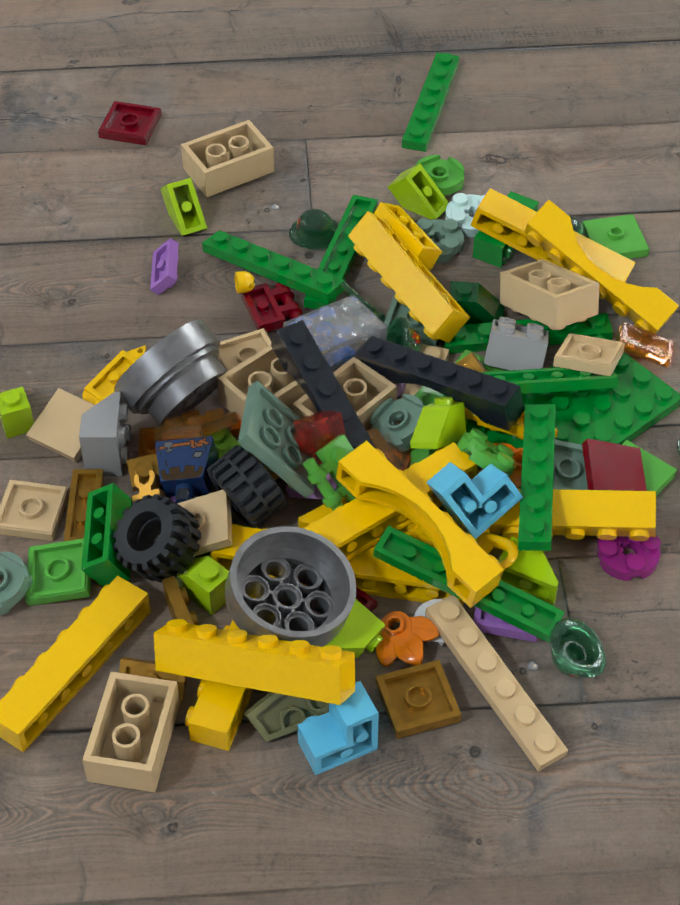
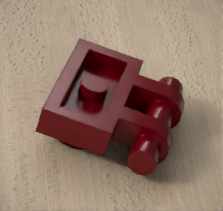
[241,283,304,332]

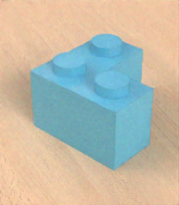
[426,462,523,539]
[297,681,379,775]

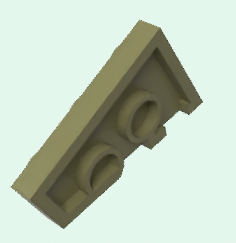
[244,692,329,742]

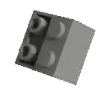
[484,317,549,370]
[79,392,131,477]

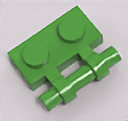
[303,434,356,511]

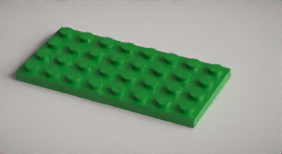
[466,334,680,489]

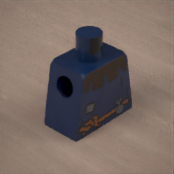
[155,436,219,503]

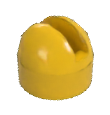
[234,271,255,294]

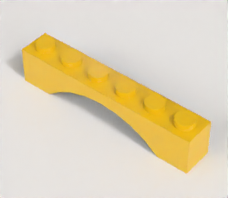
[524,200,679,338]
[336,441,504,608]

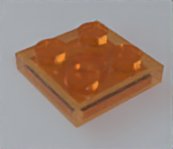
[153,408,238,440]

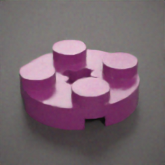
[596,536,661,581]

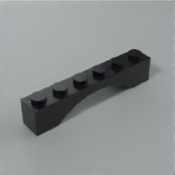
[271,320,376,449]
[355,335,525,431]

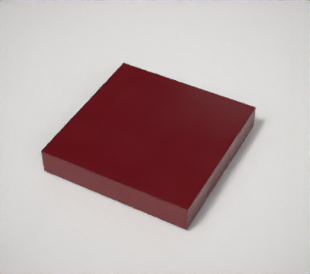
[98,101,162,145]
[582,438,647,491]

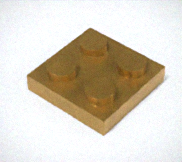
[375,660,461,739]

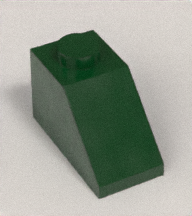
[450,281,505,325]

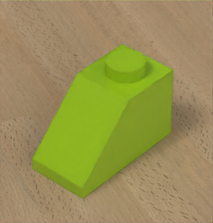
[387,163,449,220]
[160,177,207,236]
[0,387,34,439]
[410,397,466,449]
[498,536,559,605]
[176,556,229,615]
[323,599,385,658]

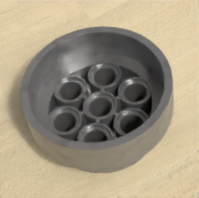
[114,319,227,427]
[225,526,356,647]

